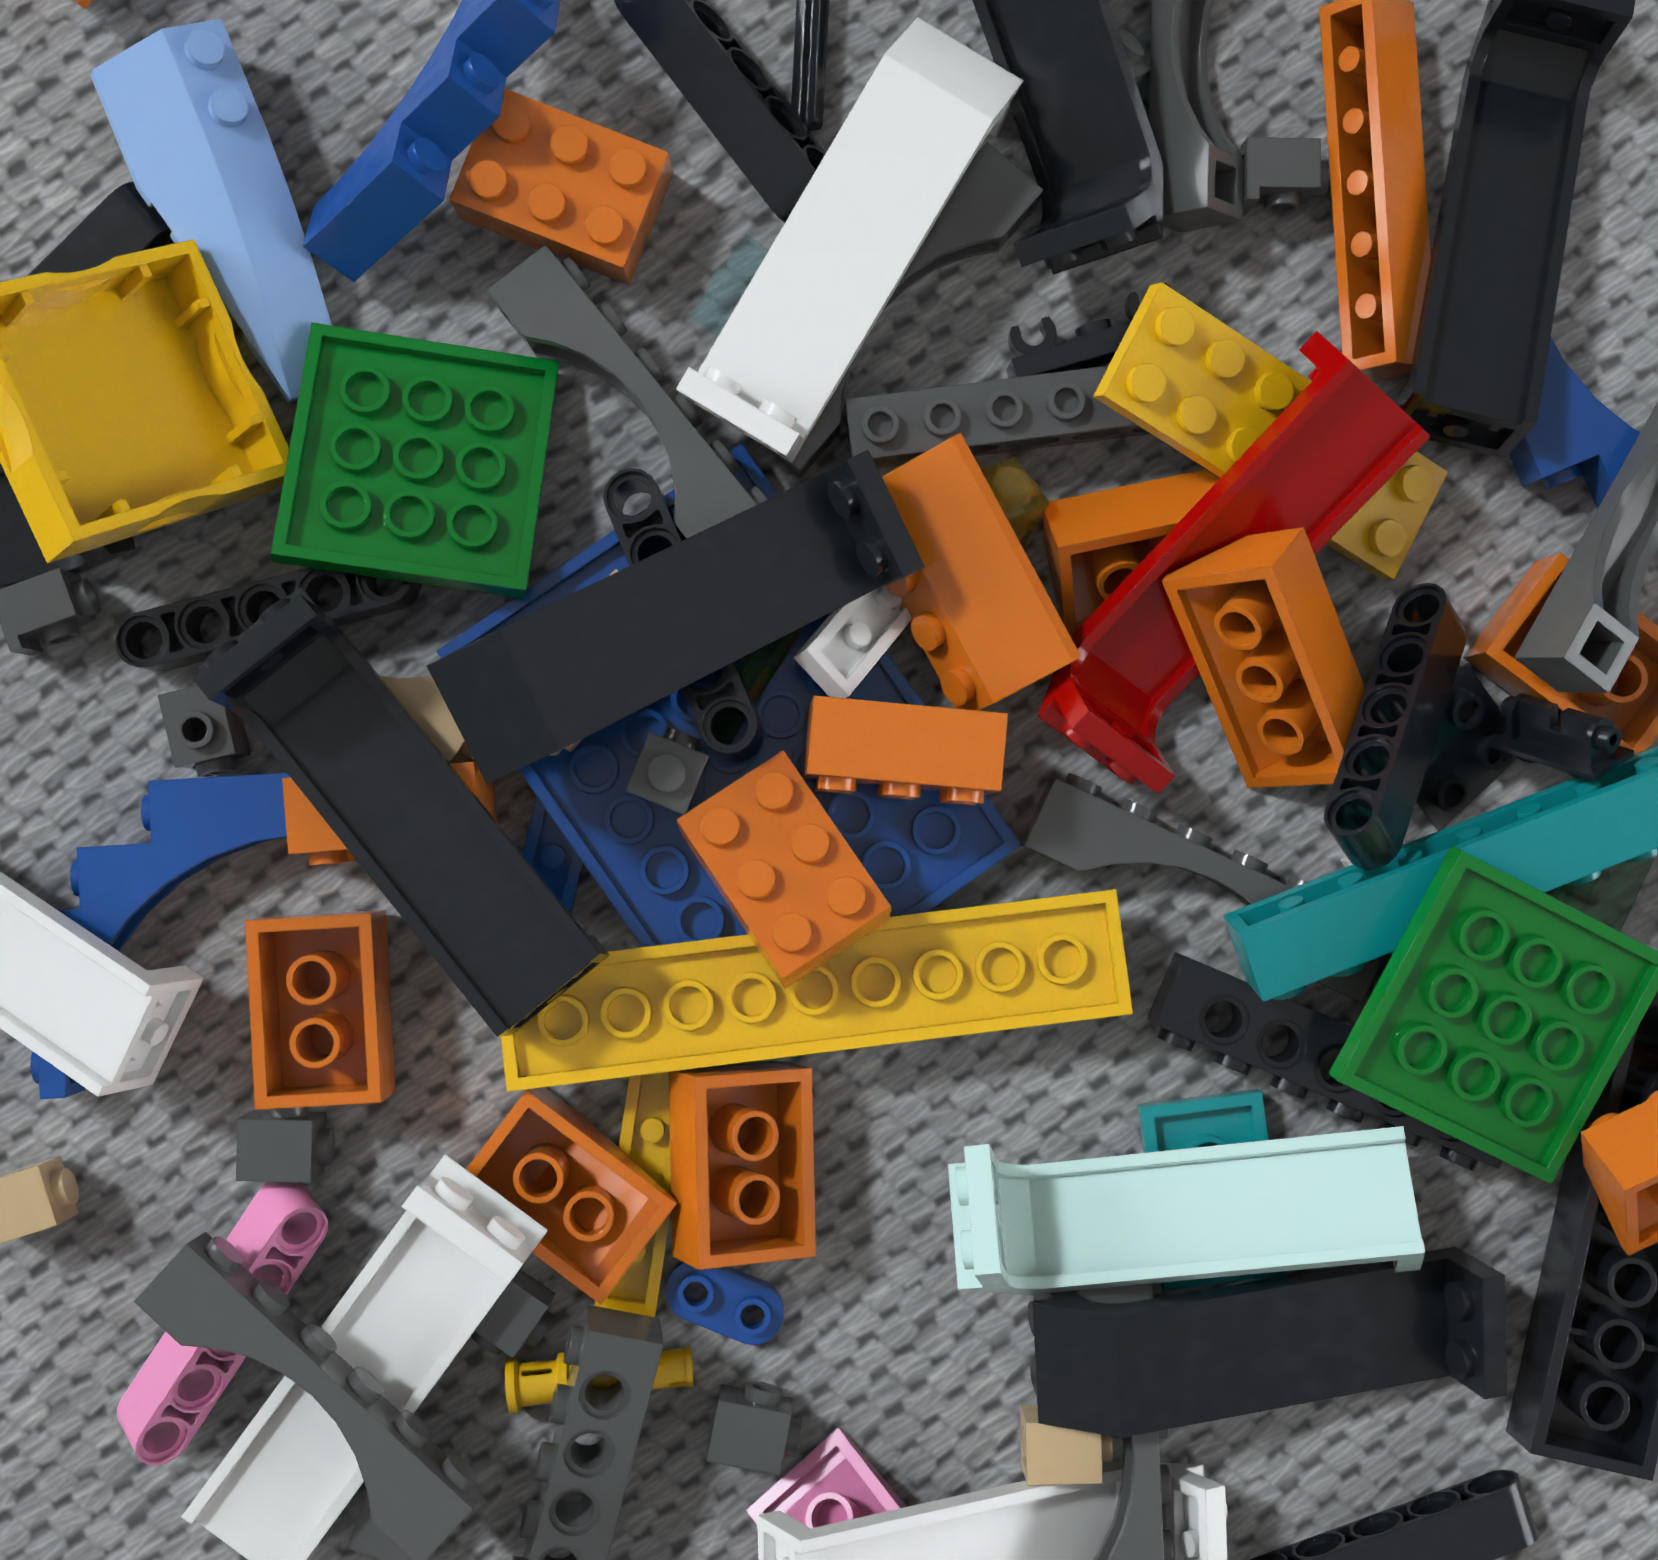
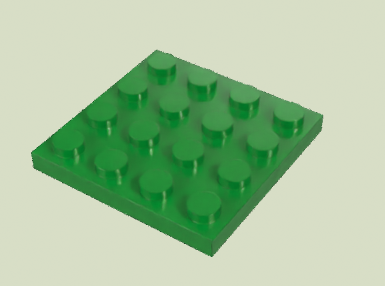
[271,322,559,599]
[1328,846,1658,1184]

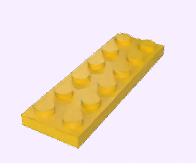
[1093,282,1448,579]

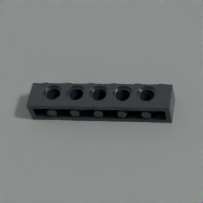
[1147,952,1502,1171]

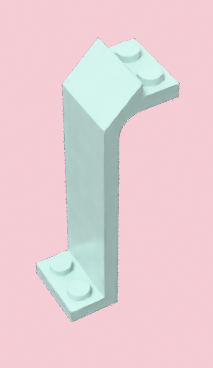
[948,1126,1425,1295]

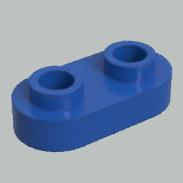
[666,1261,784,1345]

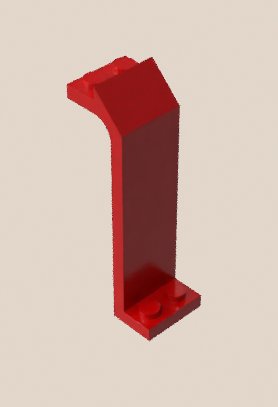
[1038,331,1431,794]

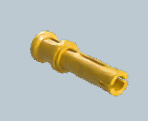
[505,1346,694,1415]

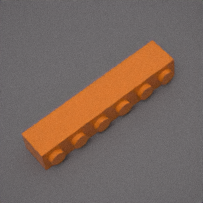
[1319,0,1431,380]

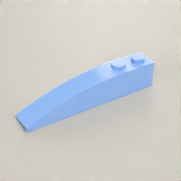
[90,19,332,403]

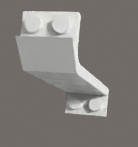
[676,17,1024,463]
[0,872,204,1097]
[181,1154,548,1560]
[757,1461,1228,1560]

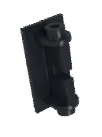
[1489,693,1634,781]

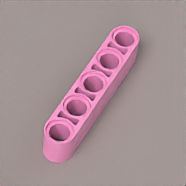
[117,1182,328,1465]

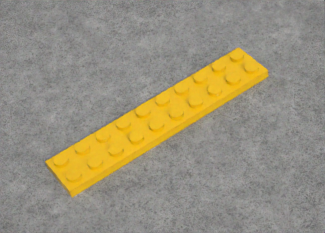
[501,889,1133,1092]

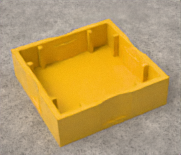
[0,239,289,563]

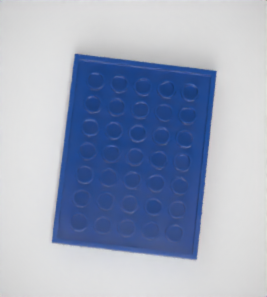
[436,443,1022,947]

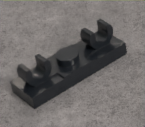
[1006,283,1171,378]

